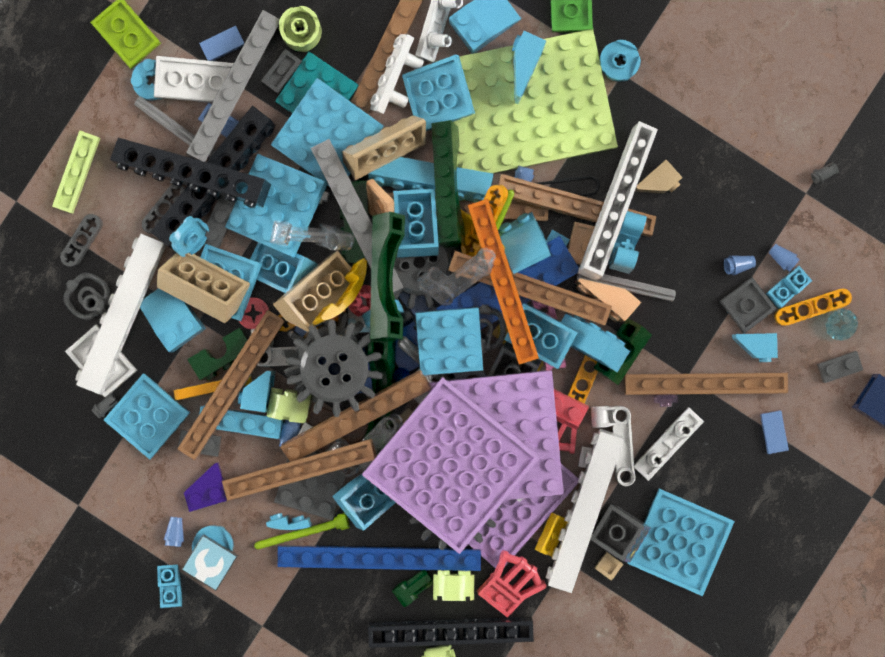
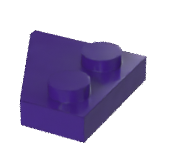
[184,462,227,512]

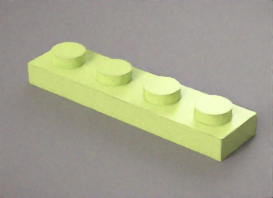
[52,130,100,214]

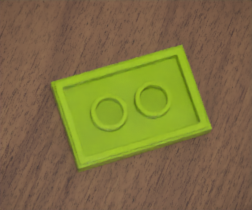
[90,0,161,69]

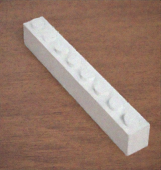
[577,121,658,281]
[75,234,166,395]
[545,429,624,593]

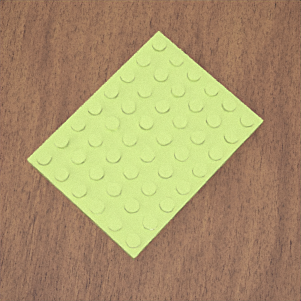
[435,30,618,174]

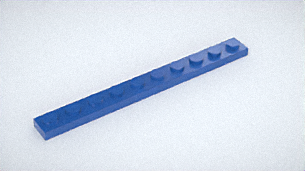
[278,545,481,571]

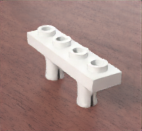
[415,0,463,63]
[370,34,424,114]
[634,407,704,481]

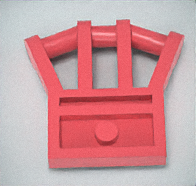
[554,389,589,454]
[477,550,546,617]

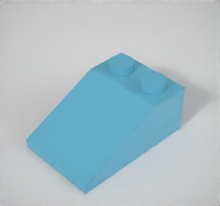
[449,0,521,54]
[512,31,546,104]
[498,212,551,274]
[250,242,318,293]
[140,288,206,352]
[504,303,578,369]
[332,474,396,531]

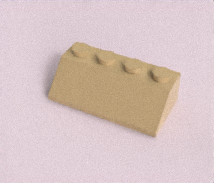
[342,116,426,180]
[273,251,351,332]
[157,253,250,323]

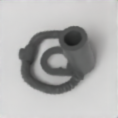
[63,273,110,320]
[471,304,506,354]

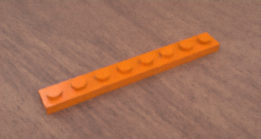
[468,199,539,365]

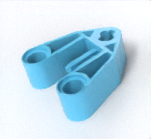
[608,211,647,274]

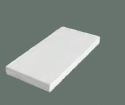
[154,56,234,103]

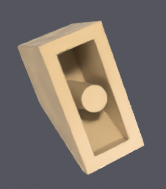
[635,160,682,193]

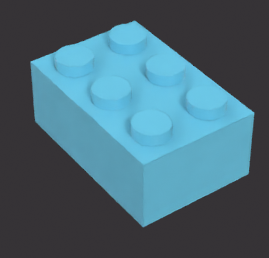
[393,189,439,258]
[561,313,630,372]

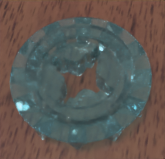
[825,308,858,340]

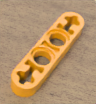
[461,185,508,257]
[774,288,852,326]
[567,354,598,403]
[173,375,252,400]

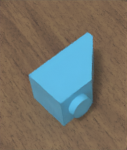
[732,333,778,362]

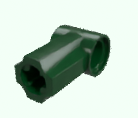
[392,570,433,607]

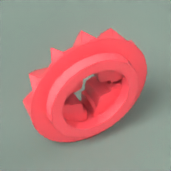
[348,285,371,317]
[239,298,269,330]

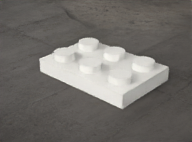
[65,325,137,397]

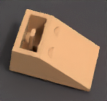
[574,278,641,322]

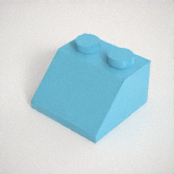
[238,370,276,412]

